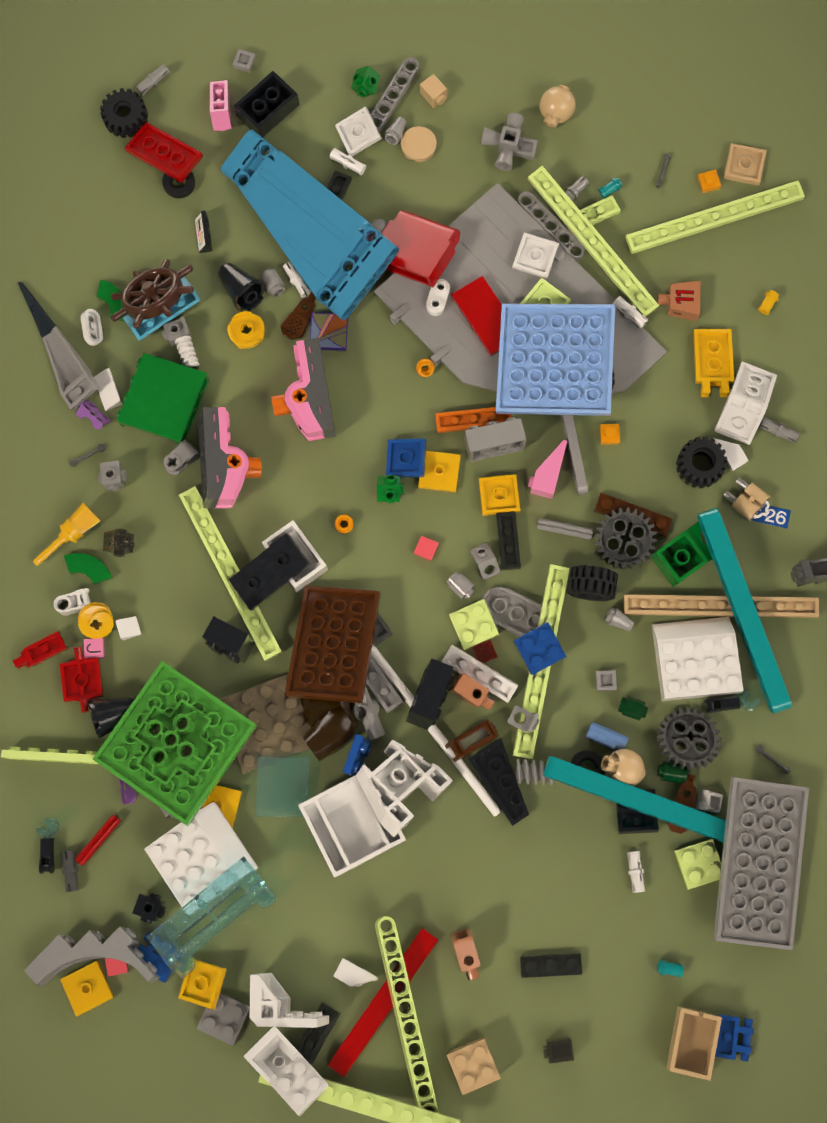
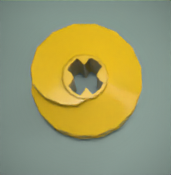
[78,602,114,639]

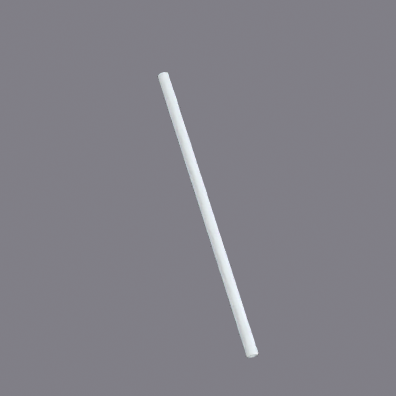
[371,644,502,817]

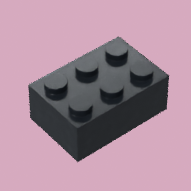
[233,71,300,137]
[202,616,255,664]
[405,658,454,730]

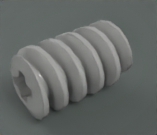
[516,759,555,786]

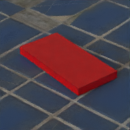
[125,122,203,183]
[451,276,502,356]

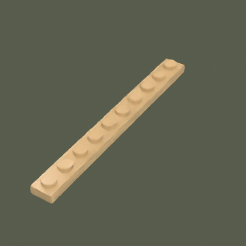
[623,595,819,618]

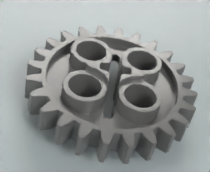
[594,507,657,569]
[656,707,722,771]

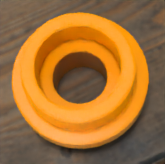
[416,359,435,377]
[335,514,354,534]

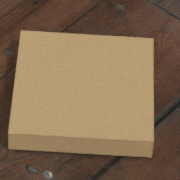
[723,143,767,186]

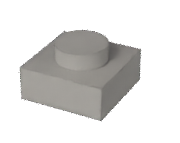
[232,49,256,73]
[595,670,617,691]

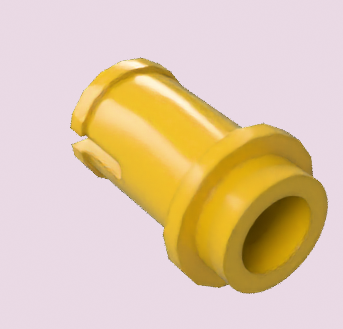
[758,290,779,315]

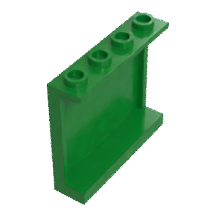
[117,353,209,445]

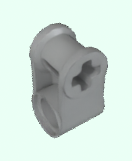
[163,440,200,476]

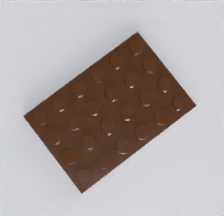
[285,586,381,703]

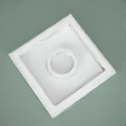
[335,106,382,156]
[512,232,559,279]

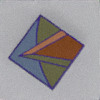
[310,313,349,351]

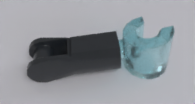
[704,691,760,713]
[36,818,59,874]

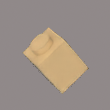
[420,74,447,108]

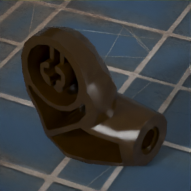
[301,698,358,761]

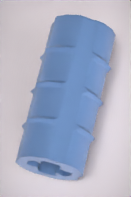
[585,721,629,751]

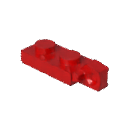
[12,631,68,669]

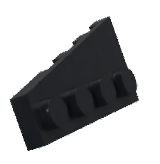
[468,738,529,826]

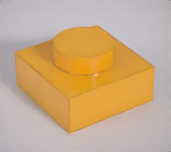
[697,170,721,193]
[600,424,620,444]

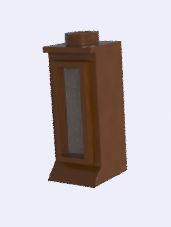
[445,719,498,762]

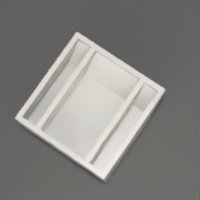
[652,617,744,701]
[298,768,407,878]
[144,802,259,916]

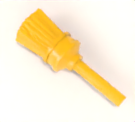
[33,503,100,566]

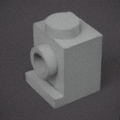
[162,316,192,346]

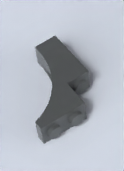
[791,558,827,587]

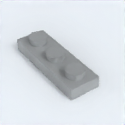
[366,656,404,714]

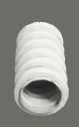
[175,336,200,369]

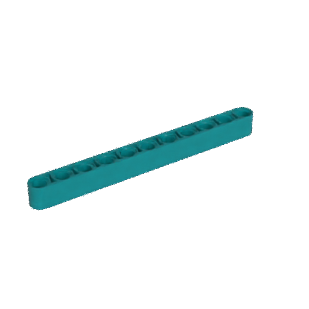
[697,508,792,714]
[543,756,726,843]

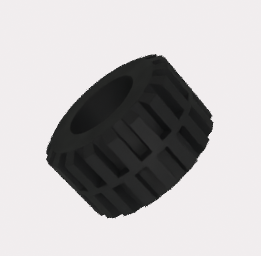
[676,437,728,489]
[567,565,618,601]

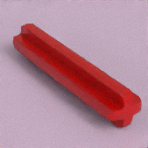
[75,815,121,865]

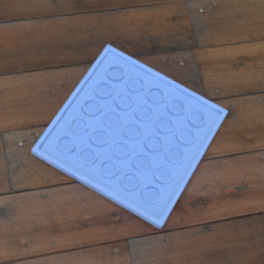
[496,304,615,416]

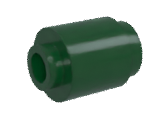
[618,696,648,721]
[657,761,688,783]

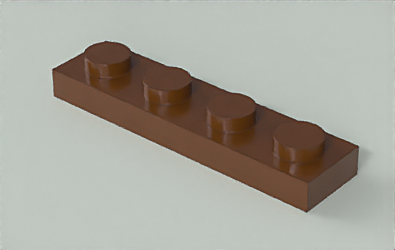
[594,493,673,538]

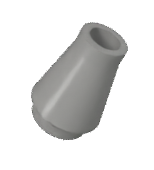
[385,117,406,145]
[604,607,634,632]

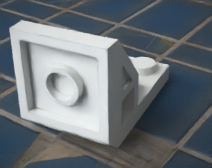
[714,361,777,445]
[250,973,329,1028]
[243,1026,330,1117]

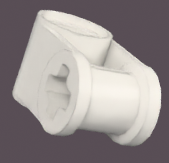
[54,588,90,616]

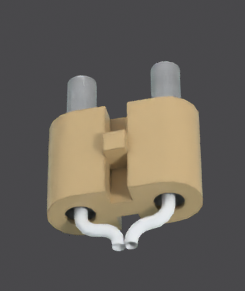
[723,478,771,521]

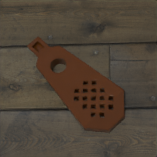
[280,292,316,340]
[667,774,696,834]

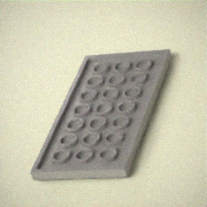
[713,777,809,950]

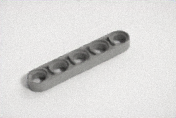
[370,57,419,132]
[518,191,585,261]
[561,415,588,495]

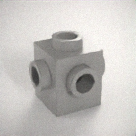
[98,461,127,491]

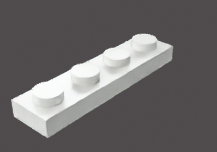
[442,645,519,703]

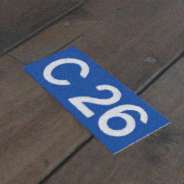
[744,505,791,528]

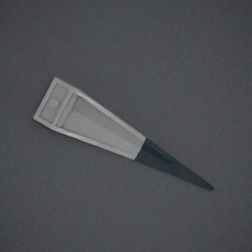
[18,282,99,410]

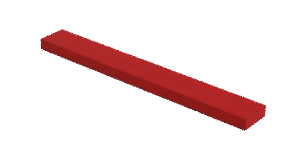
[328,928,438,1077]

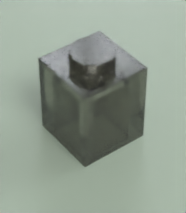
[542,1037,574,1063]

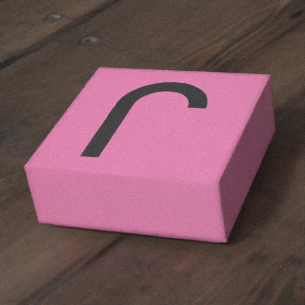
[84,638,105,659]

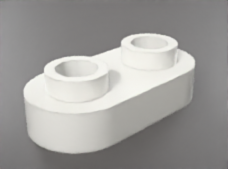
[426,279,450,316]
[81,309,103,346]

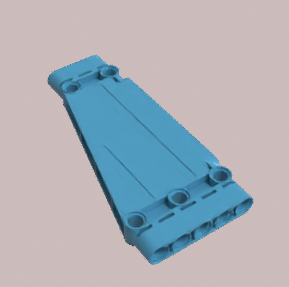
[221,130,399,320]

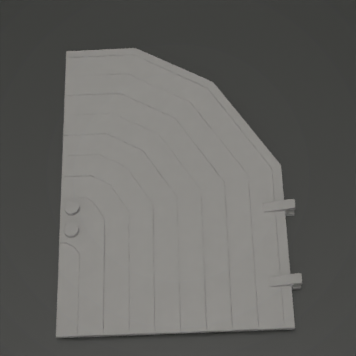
[374,183,667,394]

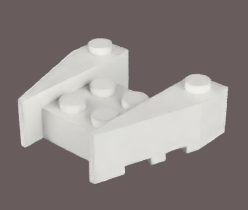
[356,740,453,837]

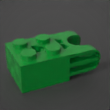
[651,522,712,587]

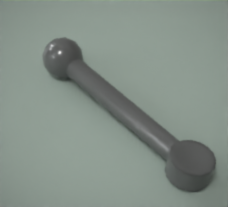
[656,153,671,188]
[69,444,105,467]
[755,745,791,774]

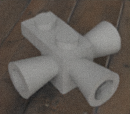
[481,113,538,171]

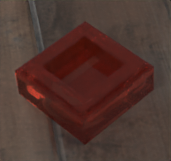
[472,640,498,664]

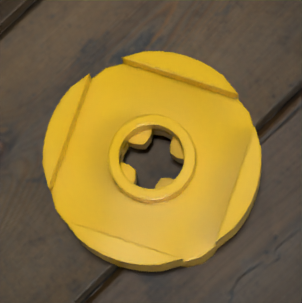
[227,311,265,349]

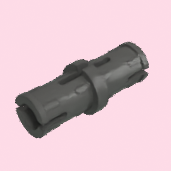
[61,850,79,892]

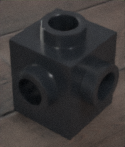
[132,893,166,924]

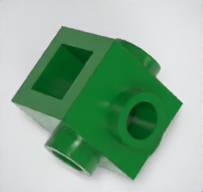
[351,66,381,98]
[377,475,404,503]

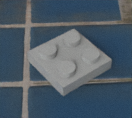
[197,992,250,1046]

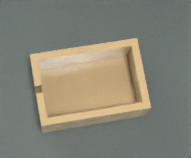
[666,1006,722,1081]

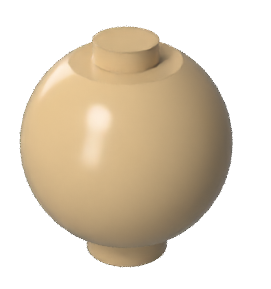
[539,85,576,128]
[601,749,645,787]

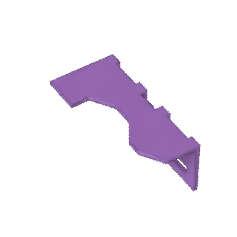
[76,400,112,430]
[119,778,137,804]

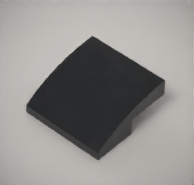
[616,789,659,834]

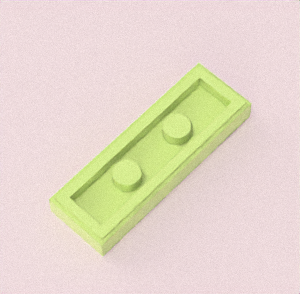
[567,195,621,234]

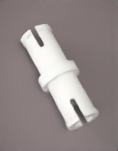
[330,148,366,175]
[282,261,311,298]
[613,296,648,328]
[627,851,645,893]

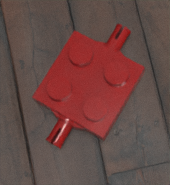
[59,647,104,713]

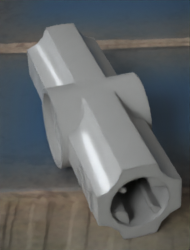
[353,686,385,740]

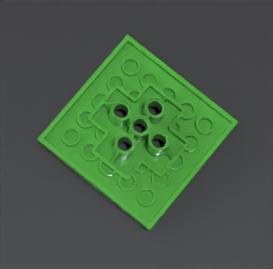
[93,661,258,826]

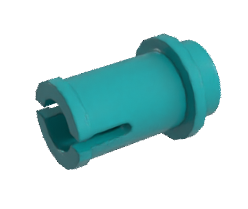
[598,177,623,199]
[657,959,684,978]

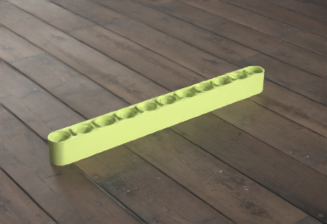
[375,916,439,1113]

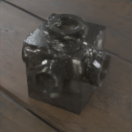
[103,528,135,557]

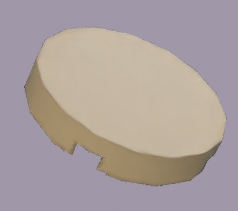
[401,126,437,162]

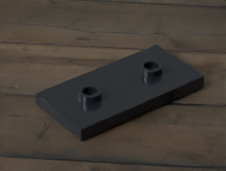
[228,533,310,611]

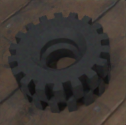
[100,88,148,138]

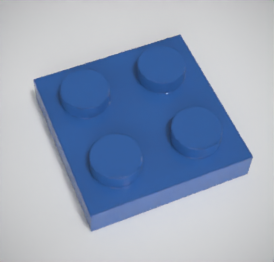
[386,438,426,478]
[513,622,567,675]
[343,734,372,777]

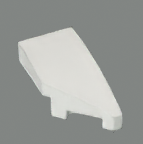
[714,439,749,471]
[333,958,379,987]

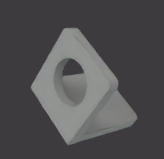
[470,543,500,580]
[507,706,539,733]

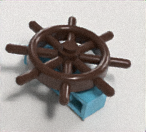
[111,259,200,341]

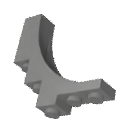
[24,927,160,986]

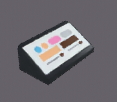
[194,210,212,253]

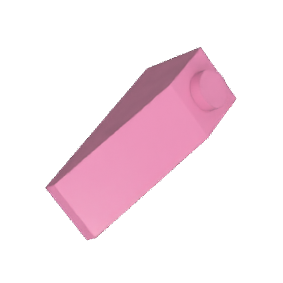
[210,80,232,131]
[528,440,567,499]

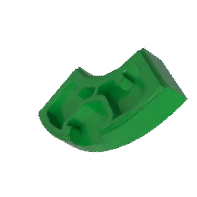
[96,280,128,322]
[64,553,113,585]

